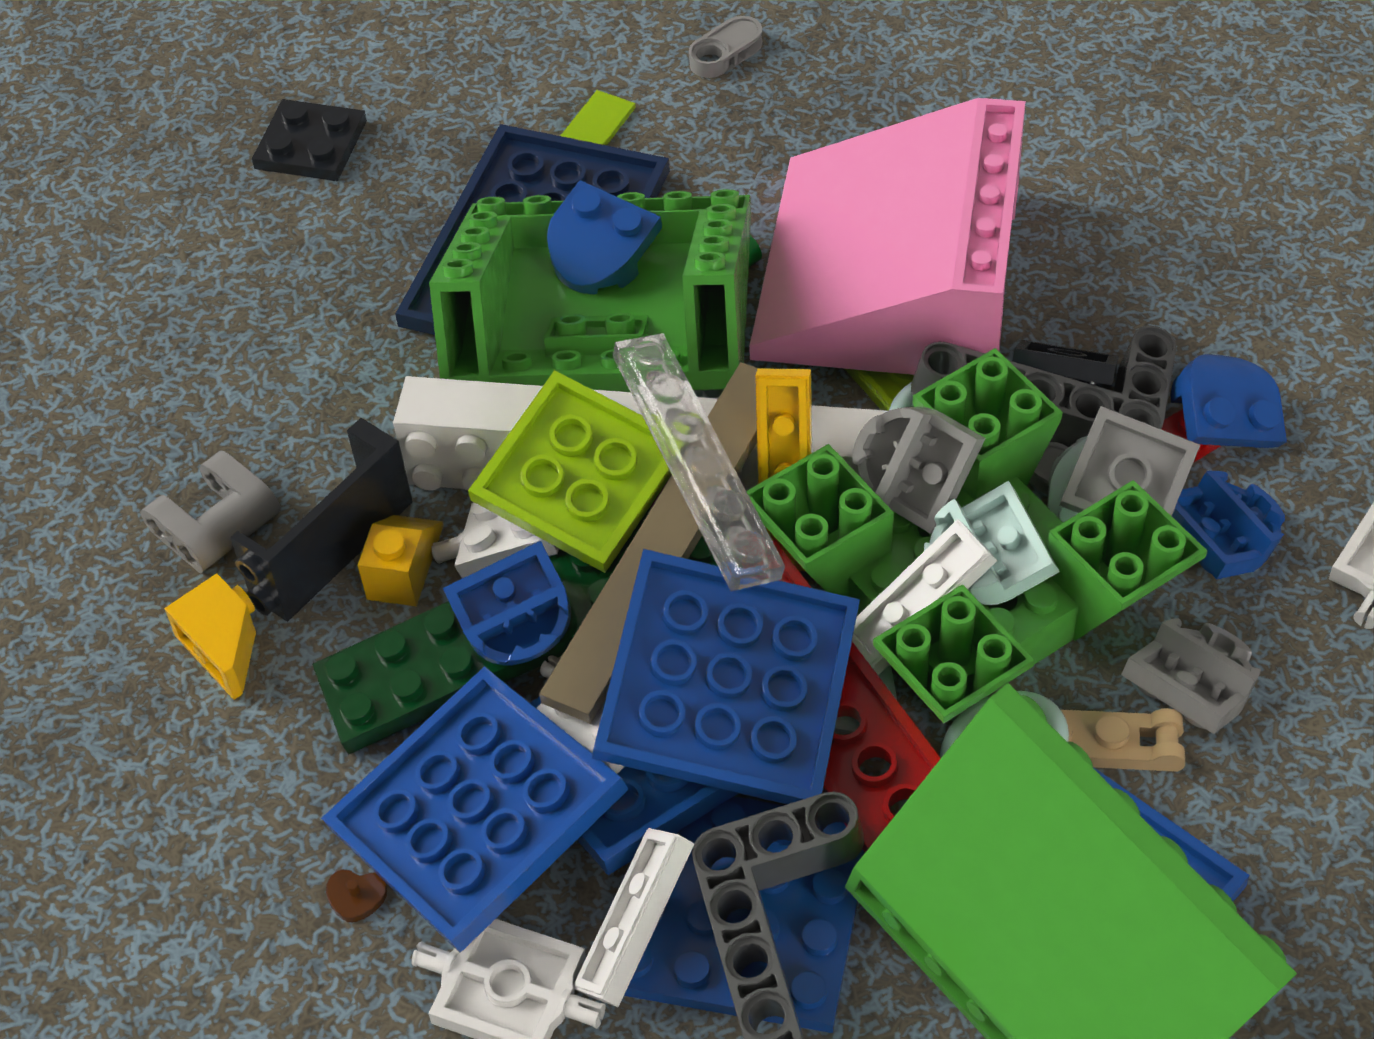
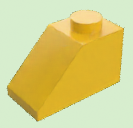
[357,515,444,607]
[164,573,256,700]

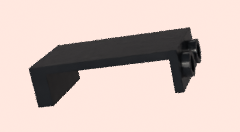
[230,418,413,622]

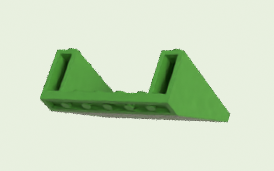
[429,189,751,392]
[845,683,1297,1039]

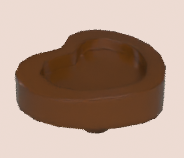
[326,869,387,922]

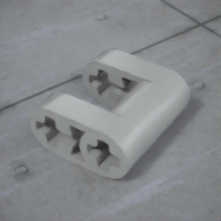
[140,450,281,573]

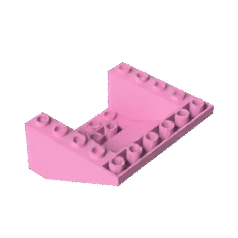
[749,98,1026,375]

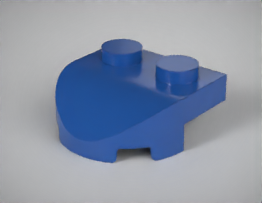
[547,180,662,295]
[1171,354,1287,448]
[1172,471,1285,580]
[443,541,571,665]

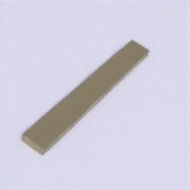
[539,362,758,724]

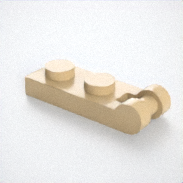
[1061,708,1185,772]

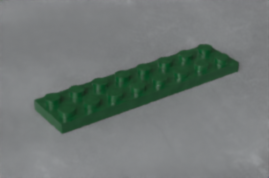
[312,508,743,755]

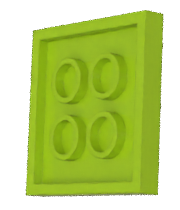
[468,370,689,573]

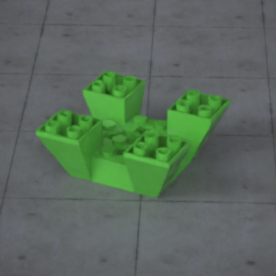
[742,348,1207,723]

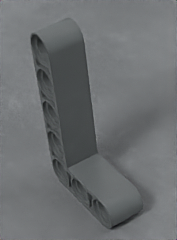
[911,325,1176,447]
[692,792,864,1039]

